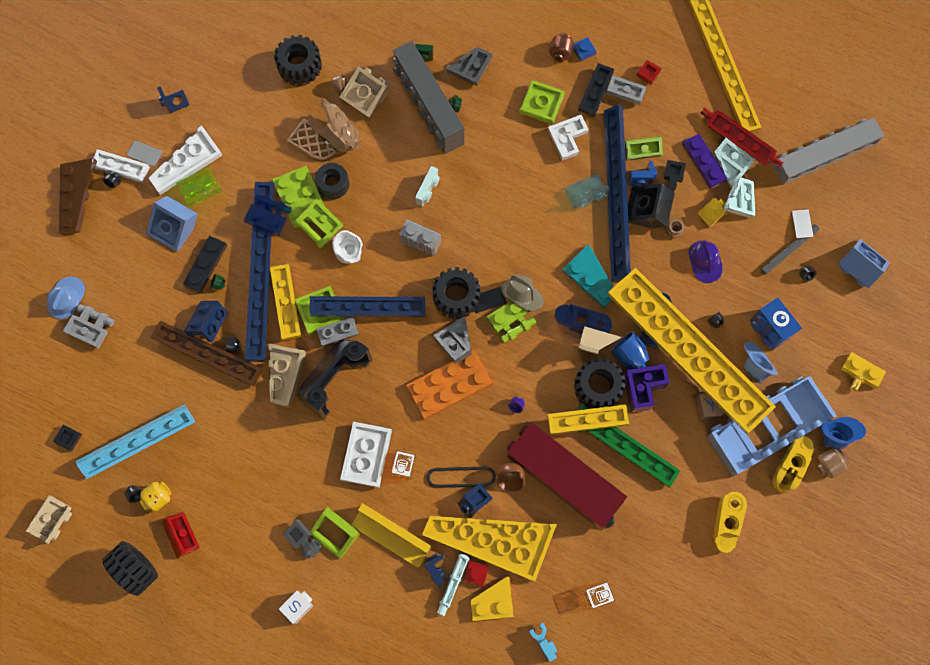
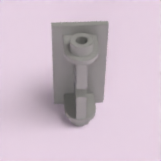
[317,317,359,346]

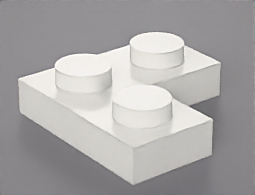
[548,115,588,161]

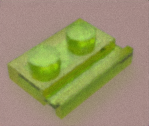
[176,167,222,207]

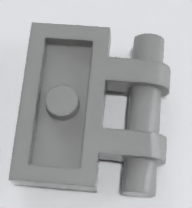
[63,304,115,349]

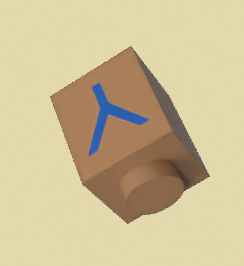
[695,391,724,421]

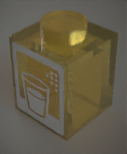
[391,448,417,480]
[581,581,615,610]

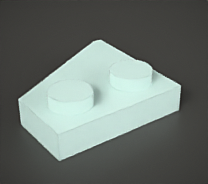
[714,138,755,188]
[724,177,755,218]

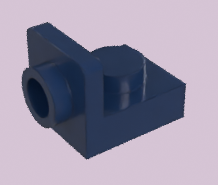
[458,484,493,518]
[425,553,446,587]

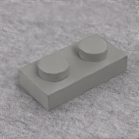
[606,75,647,105]

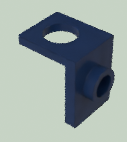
[157,86,190,113]

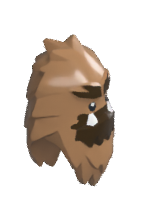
[308,99,361,152]

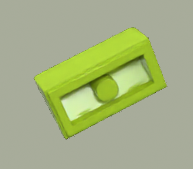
[625,136,663,160]

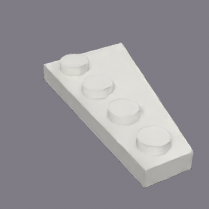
[149,125,223,195]

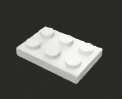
[340,422,392,488]

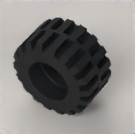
[274,35,322,86]
[432,267,480,319]
[574,358,625,409]
[102,541,158,596]

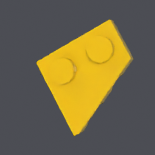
[471,577,514,621]

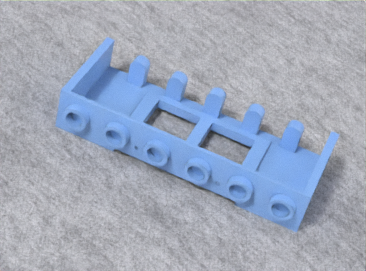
[707,376,837,477]

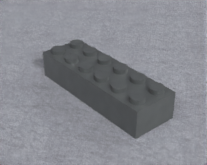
[392,41,464,154]

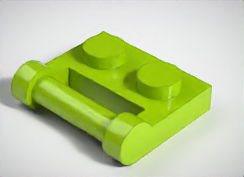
[293,199,344,249]

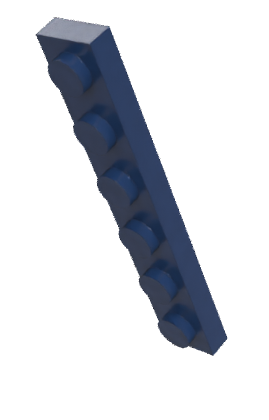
[310,296,426,317]

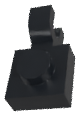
[664,160,686,192]

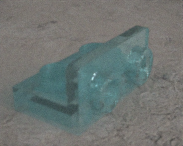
[564,174,609,209]

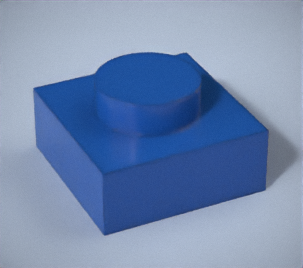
[573,37,596,62]

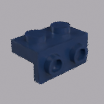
[184,301,228,342]

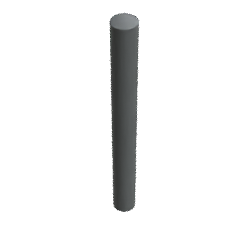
[760,224,819,275]

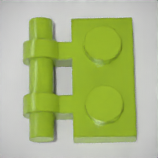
[486,301,536,343]

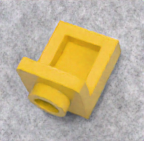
[698,198,729,227]

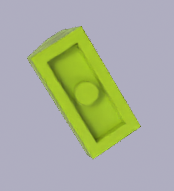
[310,507,360,559]

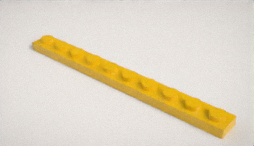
[688,0,762,133]

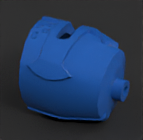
[611,331,650,370]

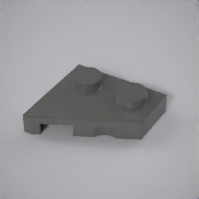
[446,47,493,86]
[434,317,472,364]

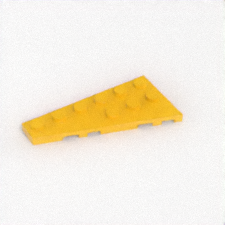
[422,516,557,582]

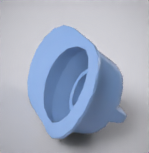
[47,276,85,319]
[744,342,778,383]

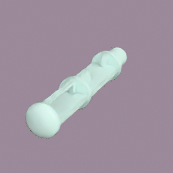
[437,554,470,616]

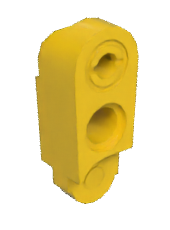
[772,437,814,493]
[713,492,747,553]

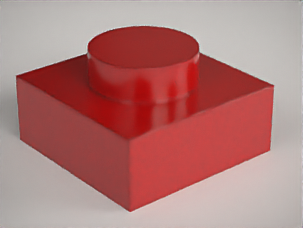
[636,60,662,85]
[464,561,489,587]

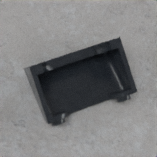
[297,339,372,420]

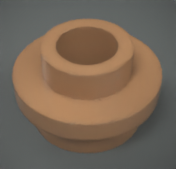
[333,74,348,93]
[666,219,685,238]

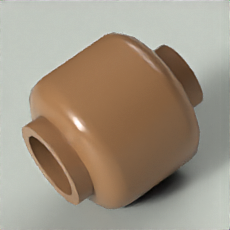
[816,448,849,478]

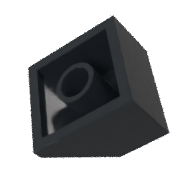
[628,183,675,228]

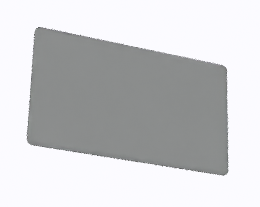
[127,140,163,167]

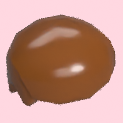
[495,462,526,492]

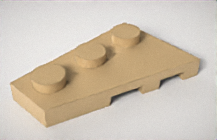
[269,344,306,408]

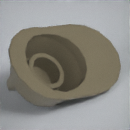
[501,275,544,311]

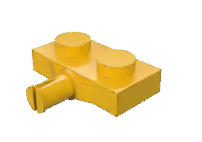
[841,352,886,392]

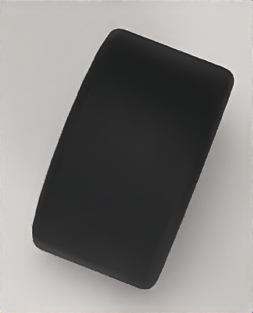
[315,163,350,199]

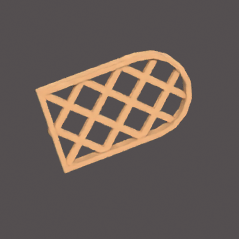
[287,119,336,160]

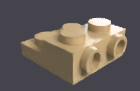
[339,66,391,118]

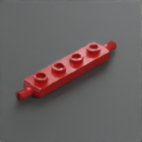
[700,108,784,169]

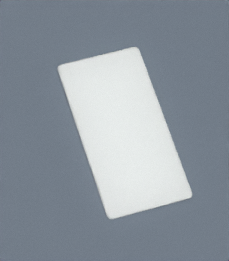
[792,209,813,238]

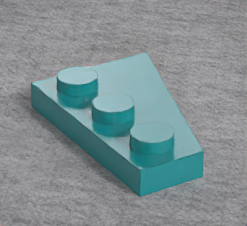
[563,244,613,309]

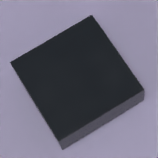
[53,424,82,451]

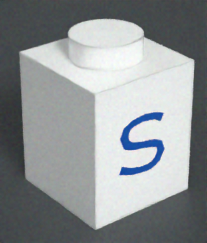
[279,591,313,624]

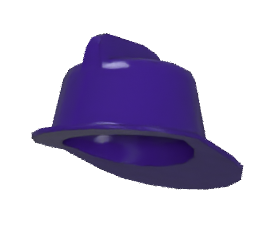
[689,240,723,283]

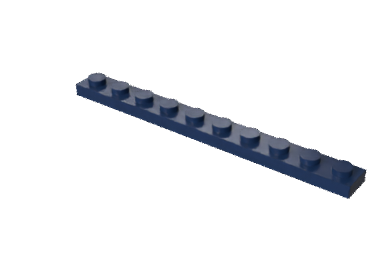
[604,104,631,283]
[245,182,274,362]

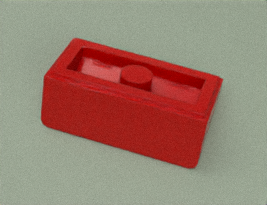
[162,512,200,559]

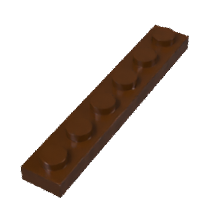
[151,321,263,387]

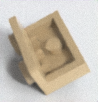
[26,495,72,544]

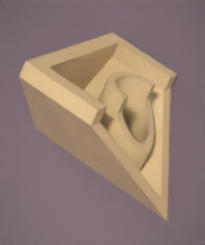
[577,326,622,354]

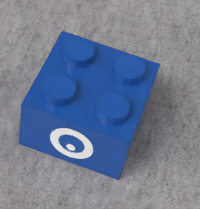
[749,297,802,350]

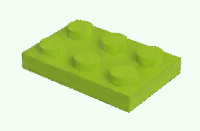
[272,166,325,229]

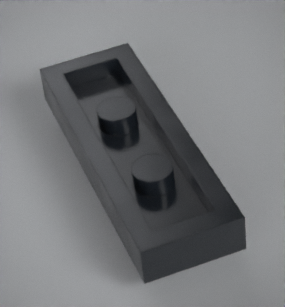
[578,63,614,117]
[183,235,227,293]

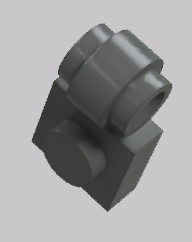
[283,519,321,559]

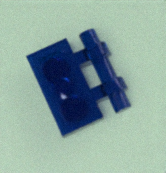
[244,193,292,236]

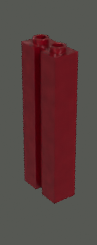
[507,422,627,531]

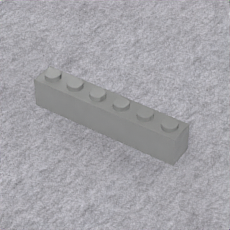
[773,118,885,185]

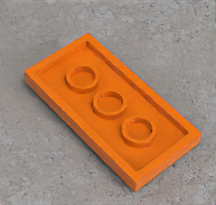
[406,350,493,420]

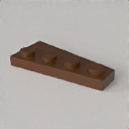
[59,158,97,235]

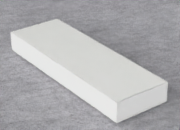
[93,149,150,183]

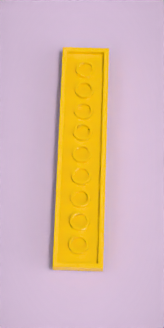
[607,268,776,435]

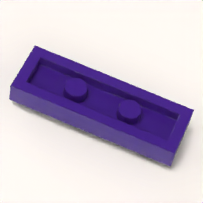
[682,134,727,189]

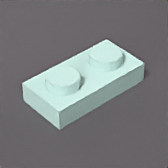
[415,166,440,207]

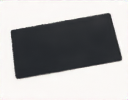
[475,287,507,313]

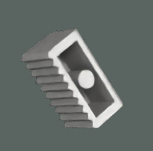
[400,220,441,257]

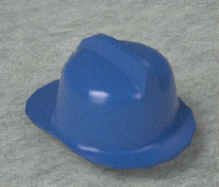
[822,417,866,450]

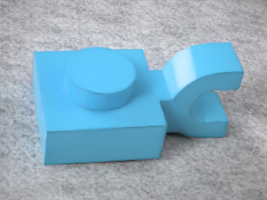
[529,623,557,662]

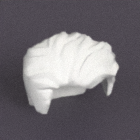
[332,230,363,264]

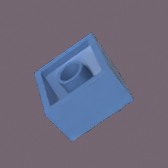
[146,196,198,252]
[839,239,890,288]

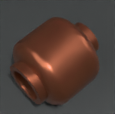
[549,33,574,62]

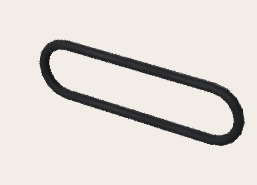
[427,466,496,488]

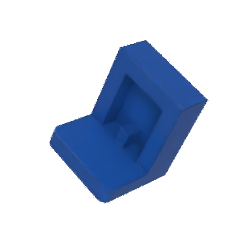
[629,161,657,187]

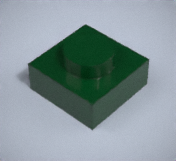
[415,44,434,61]

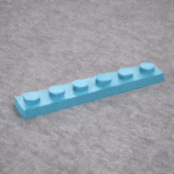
[76,404,195,479]

